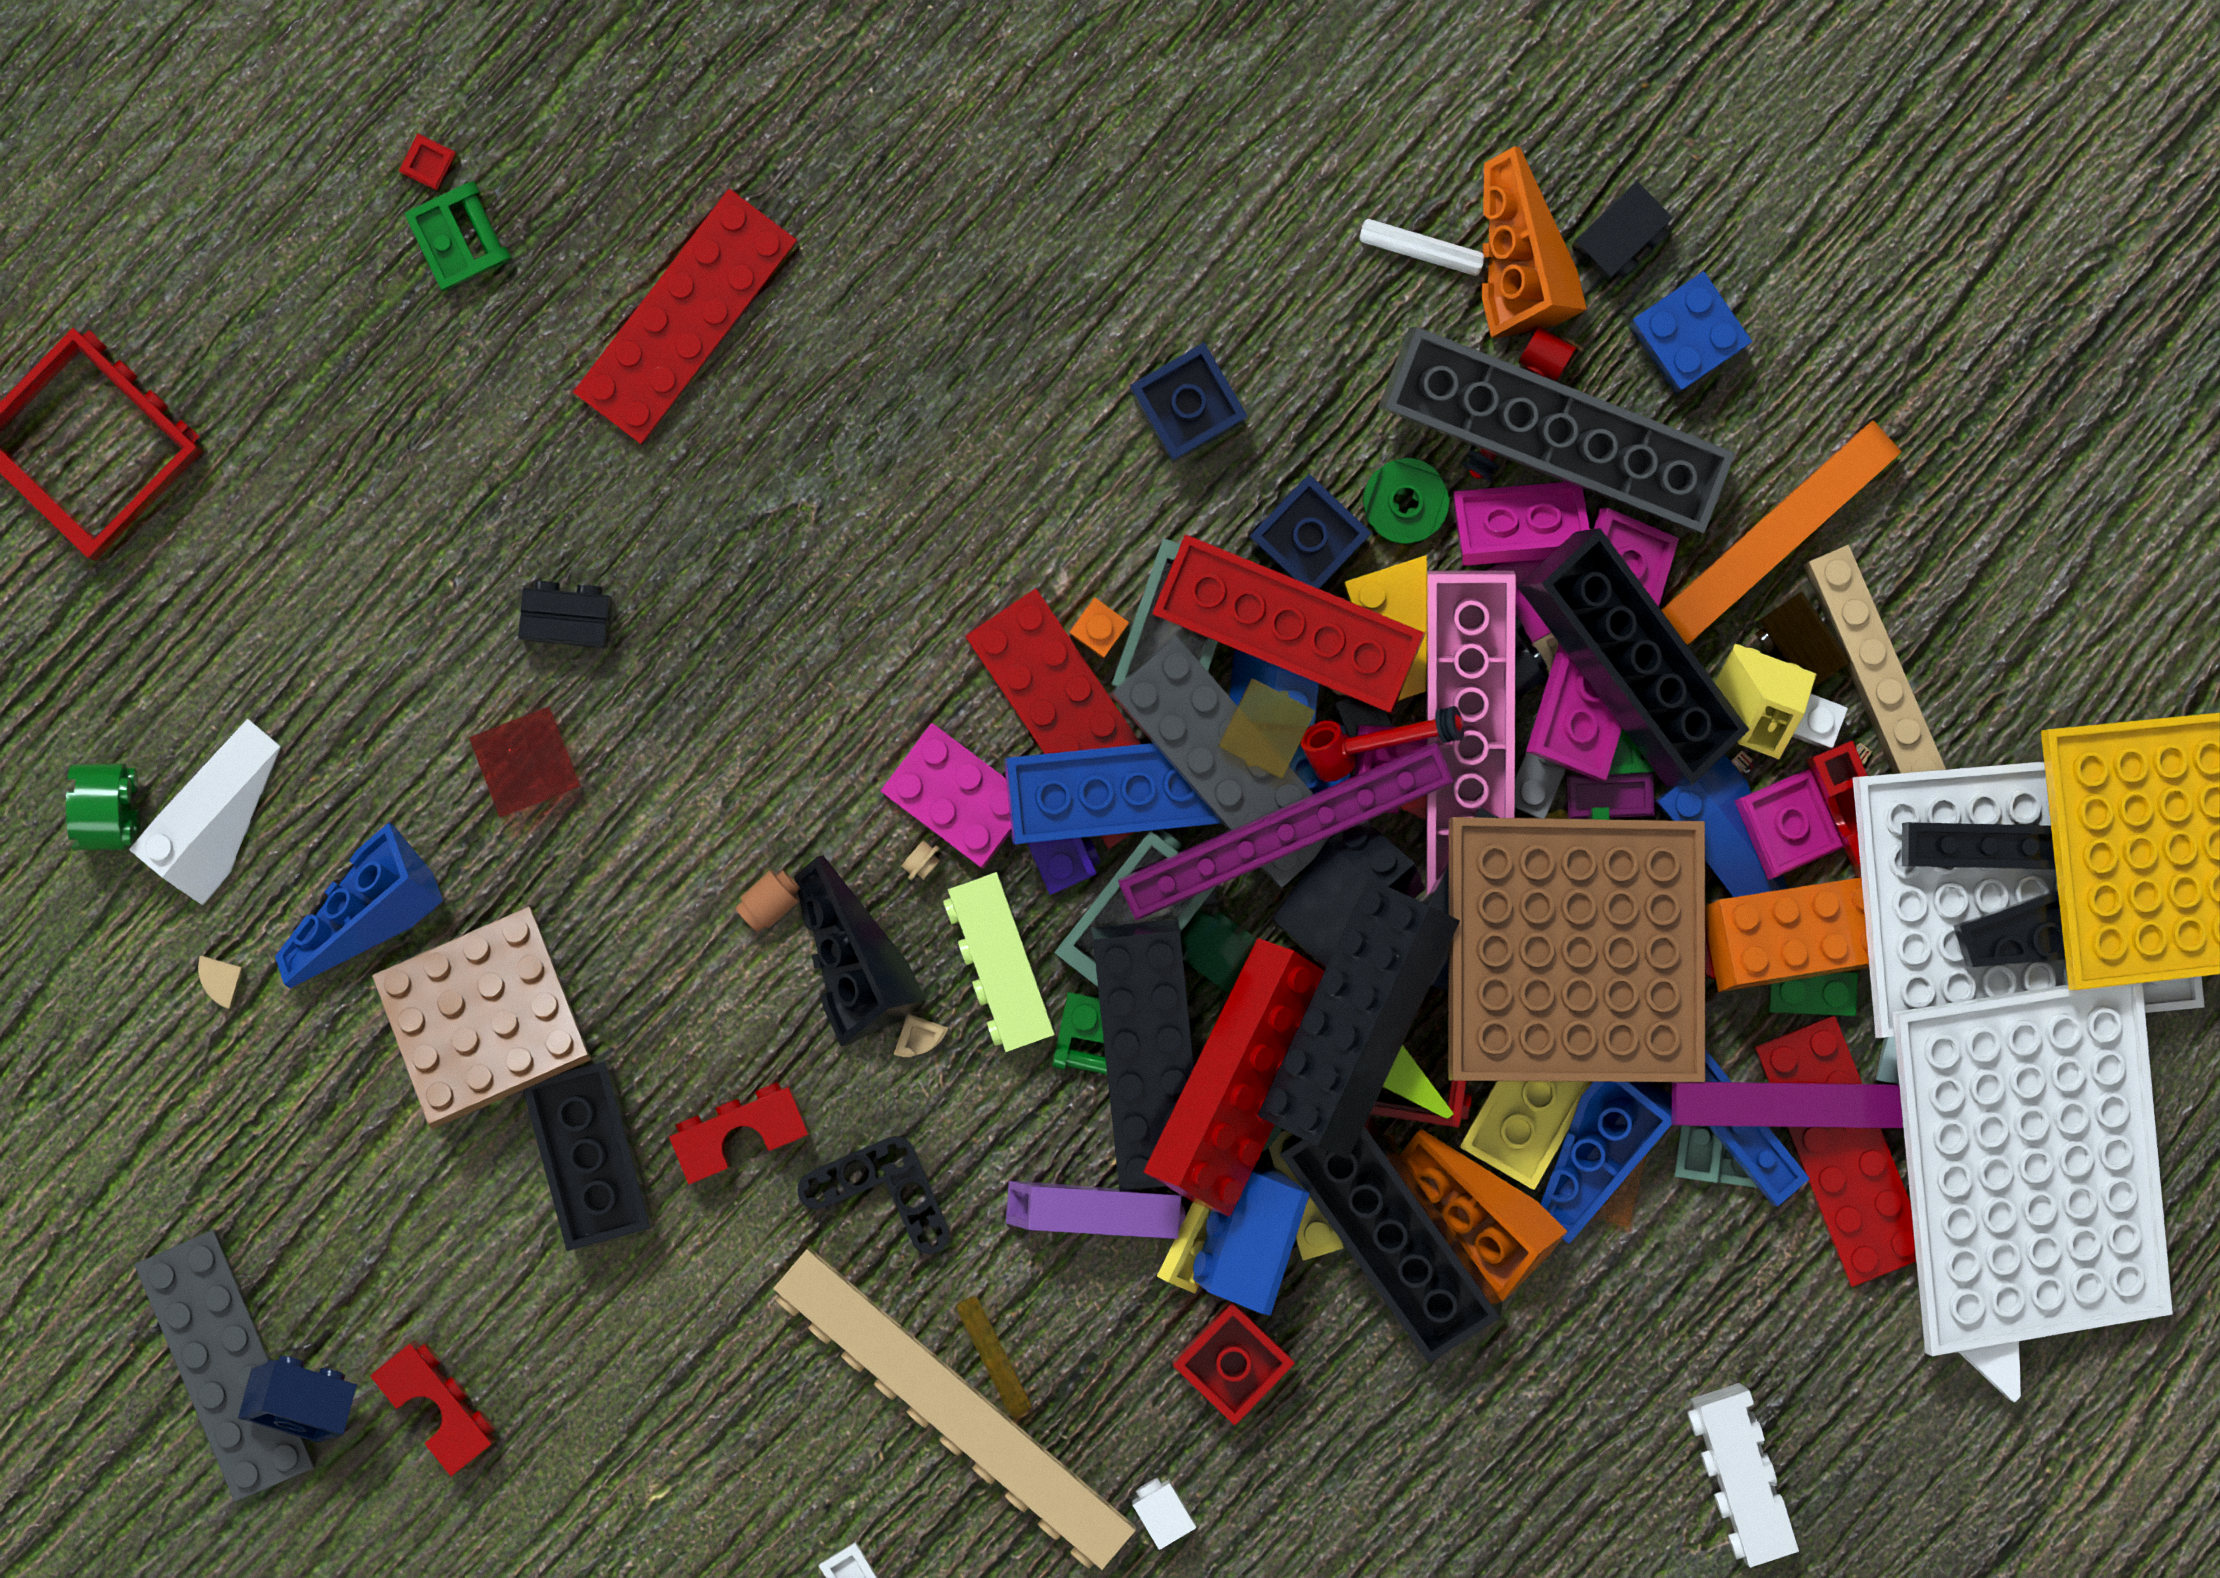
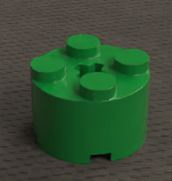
[66,763,140,851]

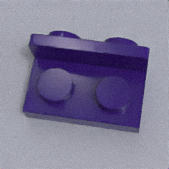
[1027,838,1101,895]

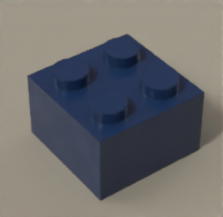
[1129,342,1248,464]
[1248,474,1371,589]
[238,1356,357,1443]

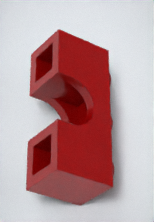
[1806,741,1868,877]
[669,1082,810,1185]
[370,1340,496,1477]

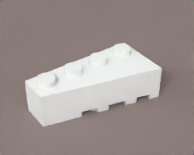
[1687,1383,1799,1568]

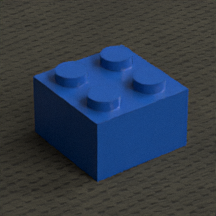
[1628,271,1752,395]

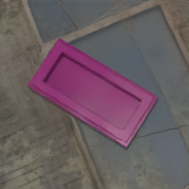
[1566,773,1655,819]

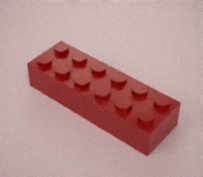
[1143,938,1325,1217]

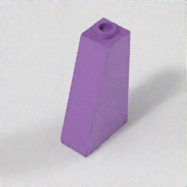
[1006,1180,1185,1239]

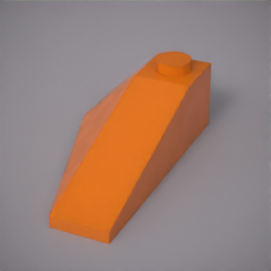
[1482,146,1587,338]
[1399,1129,1568,1302]

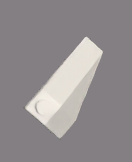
[129,719,281,905]

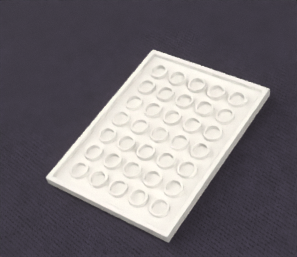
[1853,762,2204,1038]
[1892,983,2173,1356]

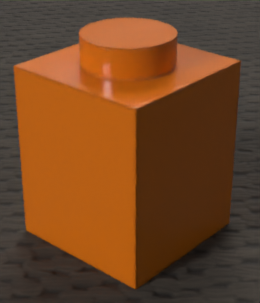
[1069,597,1129,659]

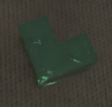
[1180,908,1257,994]

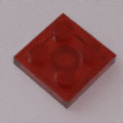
[469,706,582,818]

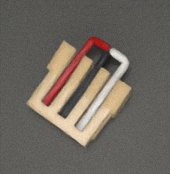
[1856,743,1872,764]
[1731,751,1753,773]

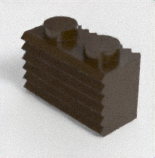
[1755,591,1850,689]

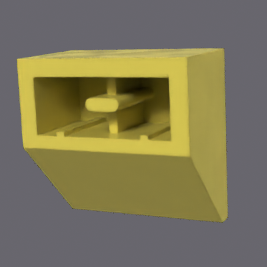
[1714,643,1816,759]

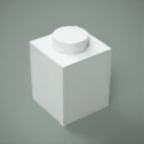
[1792,693,1848,750]
[1132,1478,1196,1550]

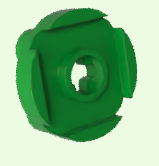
[1363,458,1449,545]

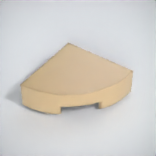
[198,955,244,1009]
[894,1014,948,1057]

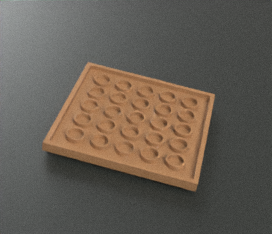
[1448,817,1705,1082]

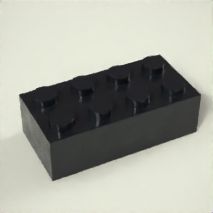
[523,1060,655,1251]

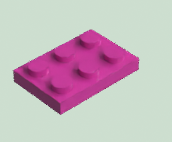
[1453,482,1590,566]
[880,723,1012,869]

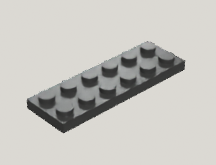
[1110,636,1334,888]
[134,1229,316,1502]

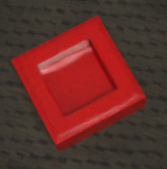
[399,133,457,192]

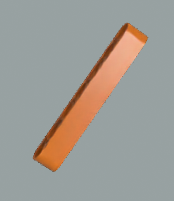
[1661,420,1902,645]

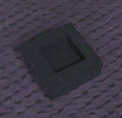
[1334,697,1391,738]

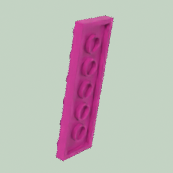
[1526,508,1679,781]

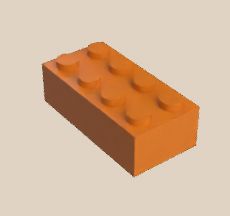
[1705,877,1869,992]

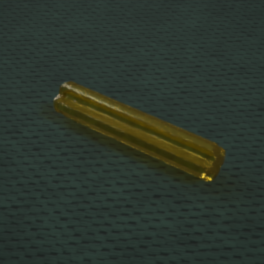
[956,1296,1031,1417]

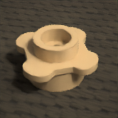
[901,840,940,880]

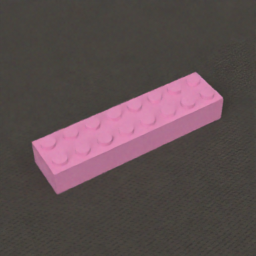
[1426,571,1516,897]

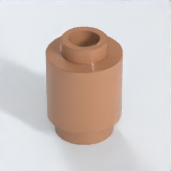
[735,869,800,932]

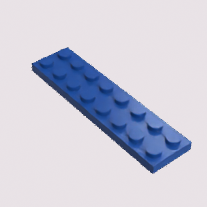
[1004,725,1351,844]

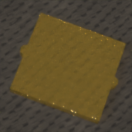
[1218,679,1315,779]

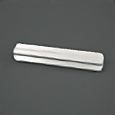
[1359,219,1485,276]

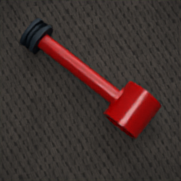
[1462,326,1576,482]
[1300,706,1464,782]

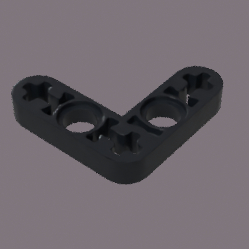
[797,1136,950,1254]

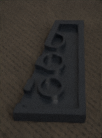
[1953,889,2065,967]

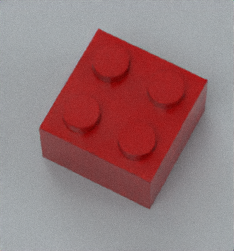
[1172,1301,1295,1425]

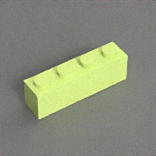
[943,872,1055,1052]

